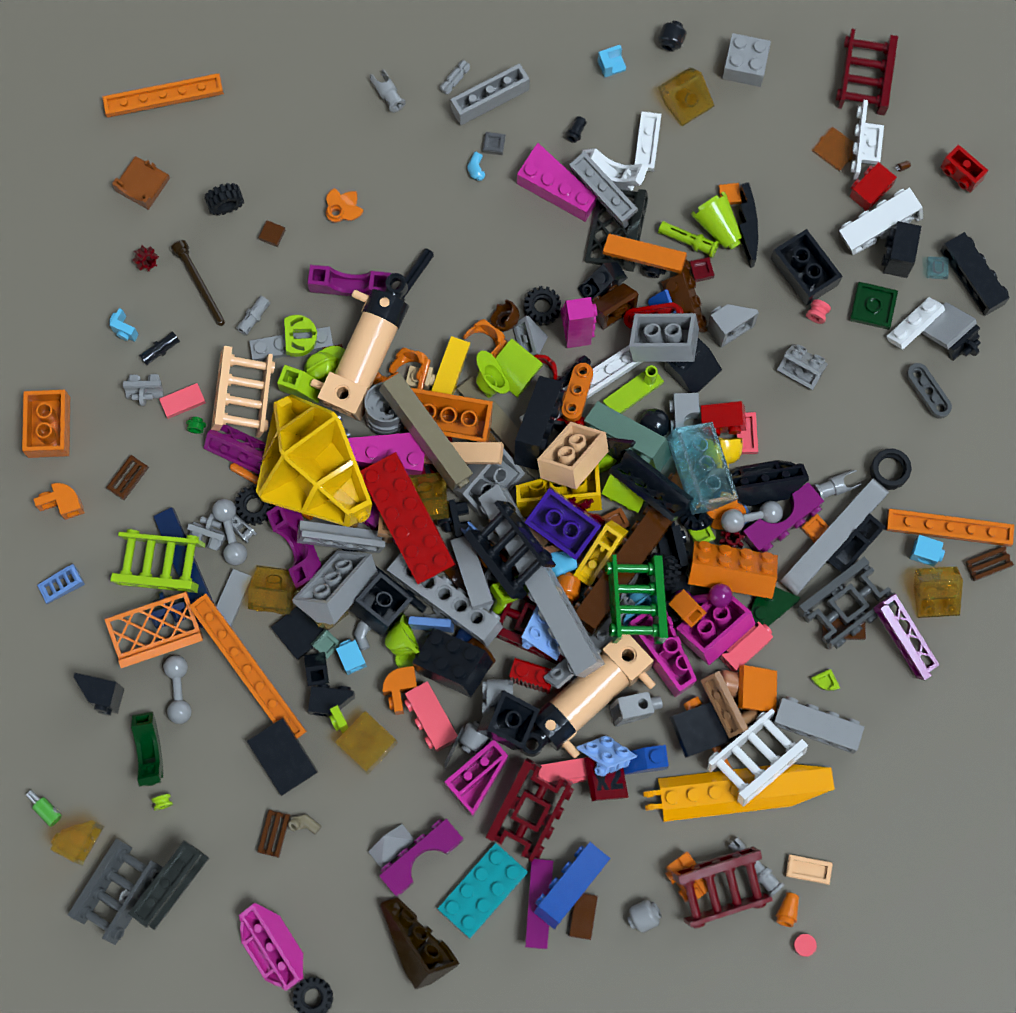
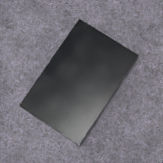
[670,702,741,758]
[247,718,318,796]

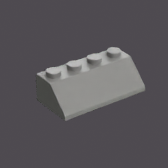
[292,550,378,624]

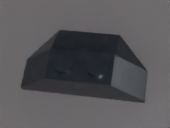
[722,460,809,506]

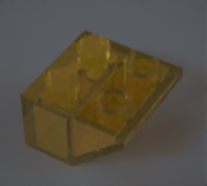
[914,567,963,618]

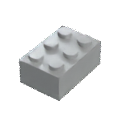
[629,313,699,362]

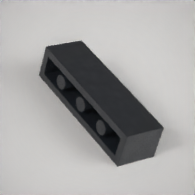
[940,232,1010,316]

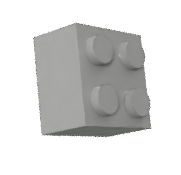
[722,33,771,87]

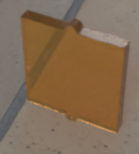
[812,127,854,172]

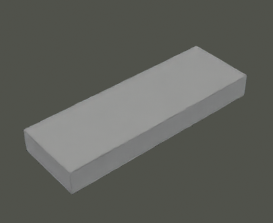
[216,569,253,627]

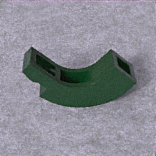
[131,712,163,787]

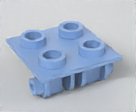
[521,606,560,660]
[576,735,637,776]

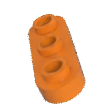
[562,363,593,422]

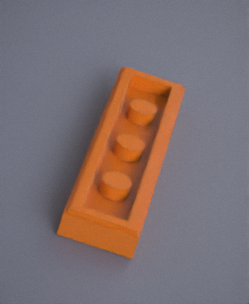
[603,234,687,274]

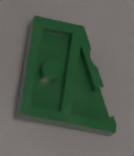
[751,587,800,627]

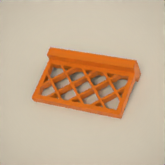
[104,591,203,668]

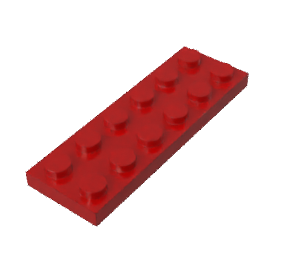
[360,452,456,585]

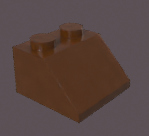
[592,283,639,330]

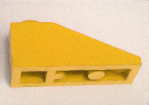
[573,520,629,586]

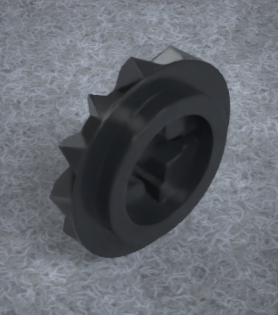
[680,502,713,531]

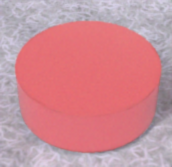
[794,934,817,957]

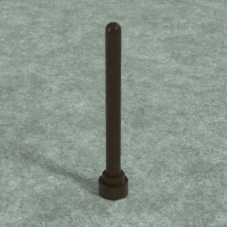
[171,240,225,326]

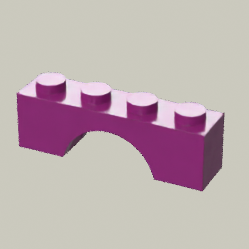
[307,265,391,296]
[742,482,824,552]
[266,506,322,589]
[379,819,464,897]

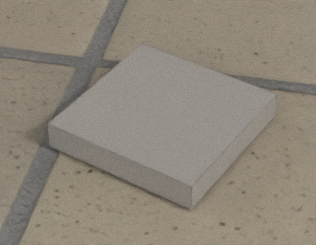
[921,302,977,349]

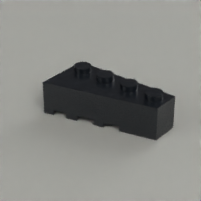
[514,376,566,470]

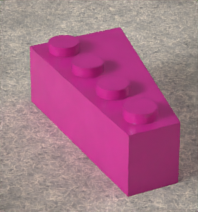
[517,143,597,222]

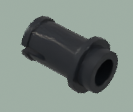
[566,116,587,143]

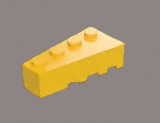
[516,464,602,517]

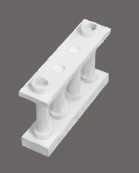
[707,709,808,807]

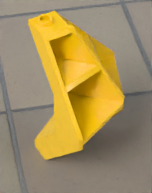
[256,394,372,527]

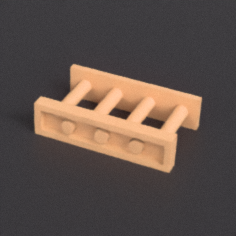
[211,346,275,438]

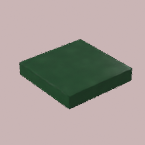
[850,282,898,330]

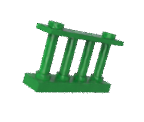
[605,555,668,644]

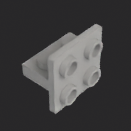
[777,344,828,390]

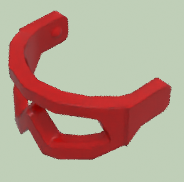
[534,355,558,380]

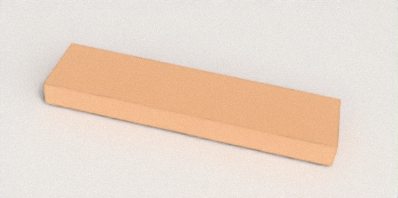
[424,442,504,464]

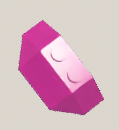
[239,903,303,991]

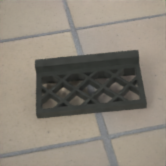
[585,189,648,272]

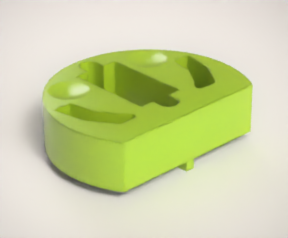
[284,315,317,357]

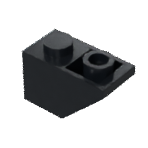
[578,262,628,300]
[308,684,356,717]

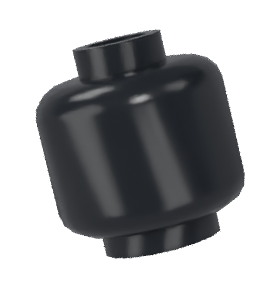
[658,20,687,52]

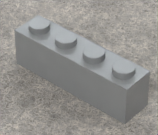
[450,63,530,125]
[773,697,864,754]

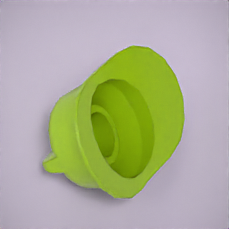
[304,346,345,383]
[476,351,510,398]

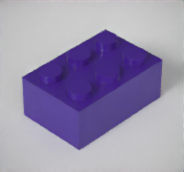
[524,487,601,560]

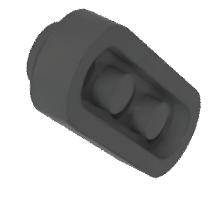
[907,363,952,419]

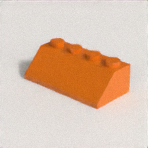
[404,388,493,442]

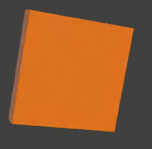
[738,665,777,713]

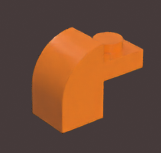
[34,483,85,520]
[383,666,417,715]

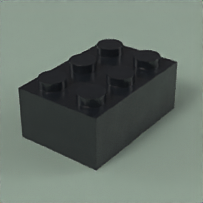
[771,229,843,306]
[412,628,493,698]

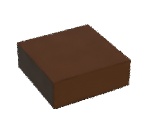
[259,220,286,247]

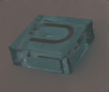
[927,257,948,279]

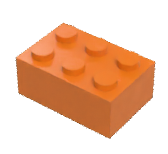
[22,390,70,458]

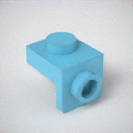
[110,308,138,342]

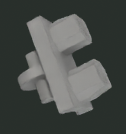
[123,374,164,406]
[187,513,227,550]

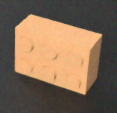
[537,422,609,489]

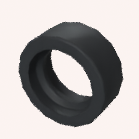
[870,448,912,490]

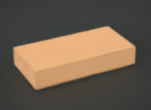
[785,855,833,885]

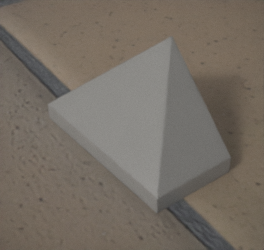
[513,316,548,356]
[368,824,415,868]

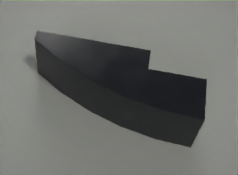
[827,513,886,573]

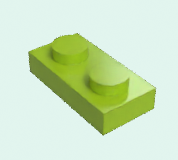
[329,705,350,734]

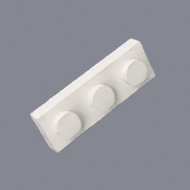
[635,112,661,172]
[887,297,945,350]

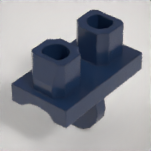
[148,591,186,629]

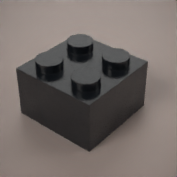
[881,221,922,278]
[350,572,413,637]

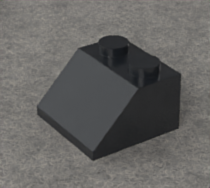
[664,338,722,393]
[74,673,124,716]
[477,690,540,750]

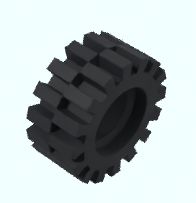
[205,183,244,216]
[524,286,561,326]
[235,485,274,526]
[642,552,681,592]
[292,977,334,1013]

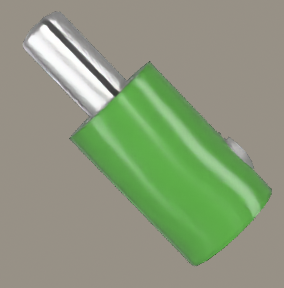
[26,790,62,827]

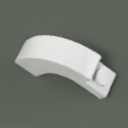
[581,148,648,191]

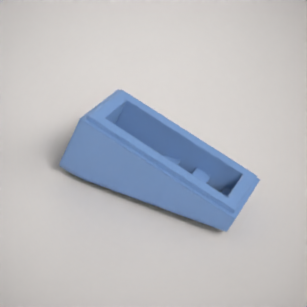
[37,564,85,604]

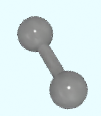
[212,499,247,566]
[721,501,783,533]
[163,655,192,724]

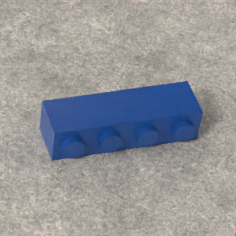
[534,842,611,929]

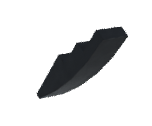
[738,182,758,268]

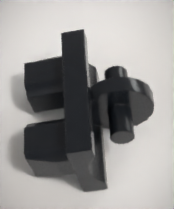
[947,325,981,361]
[437,499,471,538]

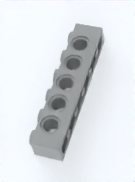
[387,553,503,647]

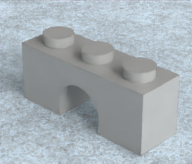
[669,393,702,459]

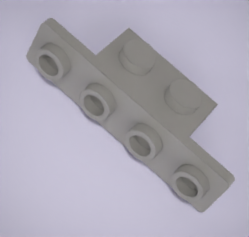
[544,626,612,689]

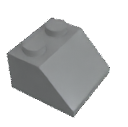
[707,304,759,348]

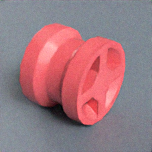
[806,299,831,324]

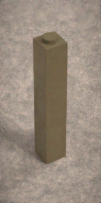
[379,373,473,490]

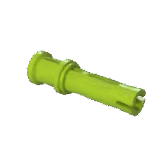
[658,221,719,258]

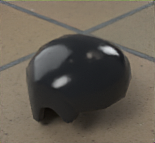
[639,408,670,437]

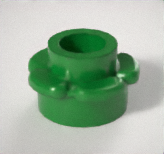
[186,417,206,434]

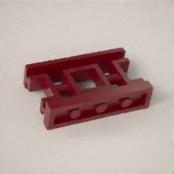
[496,595,565,665]
[485,758,574,862]

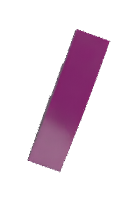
[525,859,553,949]

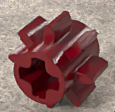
[132,245,159,272]
[719,531,745,548]

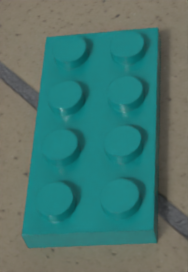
[438,843,528,939]

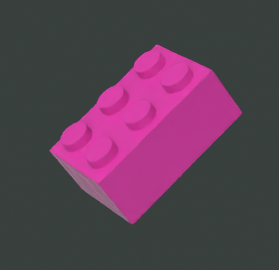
[676,596,755,665]

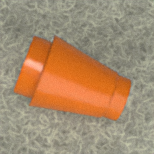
[776,892,799,927]

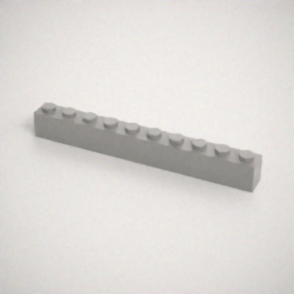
[478,484,605,678]

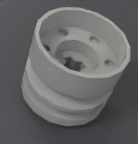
[364,382,404,435]

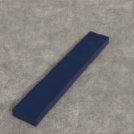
[153,507,214,628]

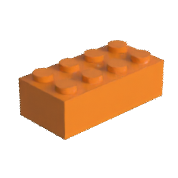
[688,541,778,599]

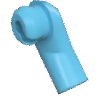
[467,152,485,181]

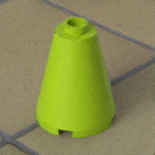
[691,192,742,250]

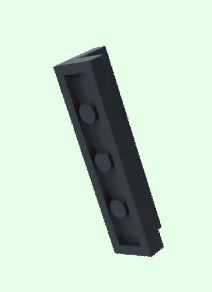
[609,449,694,522]

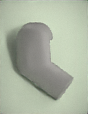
[354,620,372,651]

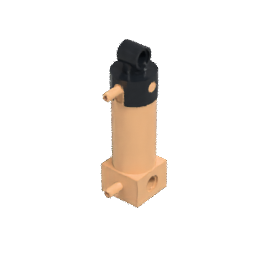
[310,273,409,421]
[522,635,656,758]

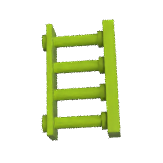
[111,529,205,593]

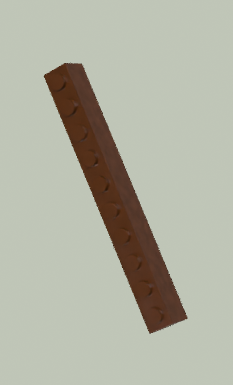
[574,453,711,635]

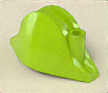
[385,614,420,656]

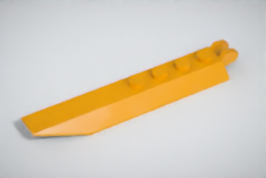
[643,764,835,822]

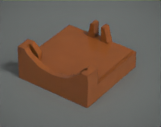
[112,156,170,210]

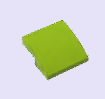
[496,338,543,398]

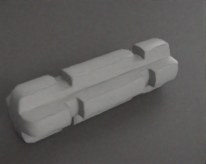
[440,60,470,94]

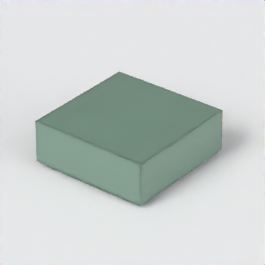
[311,629,341,659]

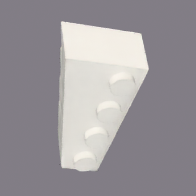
[839,188,923,255]

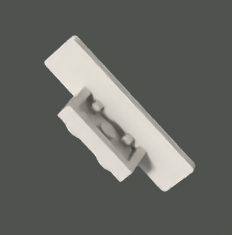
[851,100,884,180]

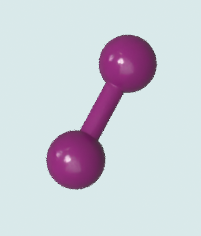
[670,584,733,608]

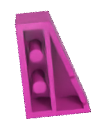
[445,740,508,817]

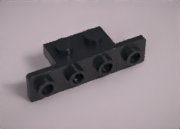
[658,521,691,595]

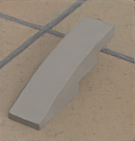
[450,536,494,610]

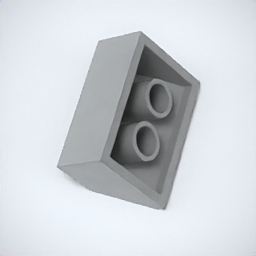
[449,441,525,519]

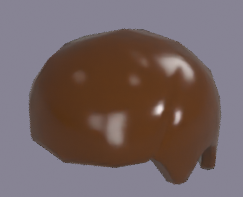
[490,299,520,332]

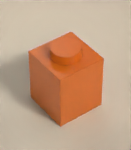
[669,589,706,628]

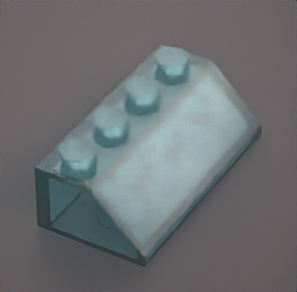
[667,422,739,515]

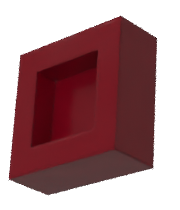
[690,257,715,282]

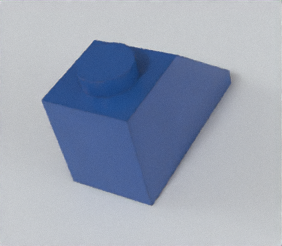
[623,745,669,775]

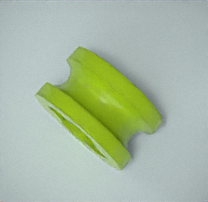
[151,794,173,811]

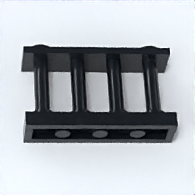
[464,500,556,599]

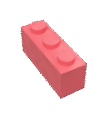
[404,681,458,752]

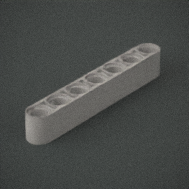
[780,478,889,596]

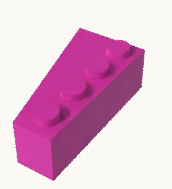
[560,297,597,348]
[348,433,425,477]
[627,610,697,698]

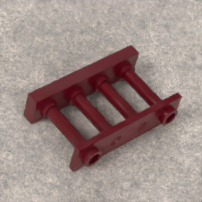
[836,29,898,116]
[672,846,773,928]

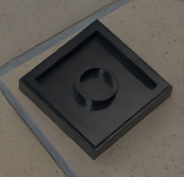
[271,606,328,661]

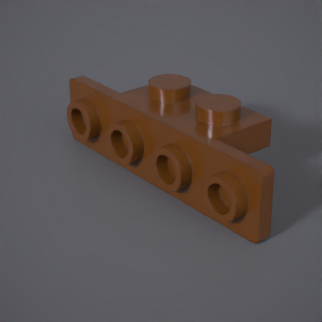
[662,259,707,333]

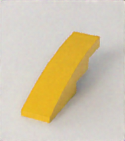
[431,336,470,395]

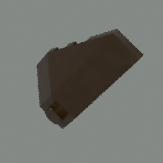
[380,897,460,989]

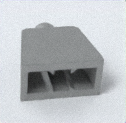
[609,692,663,727]

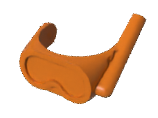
[463,319,507,358]
[389,348,431,390]

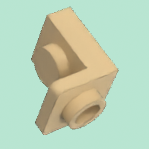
[406,366,437,391]

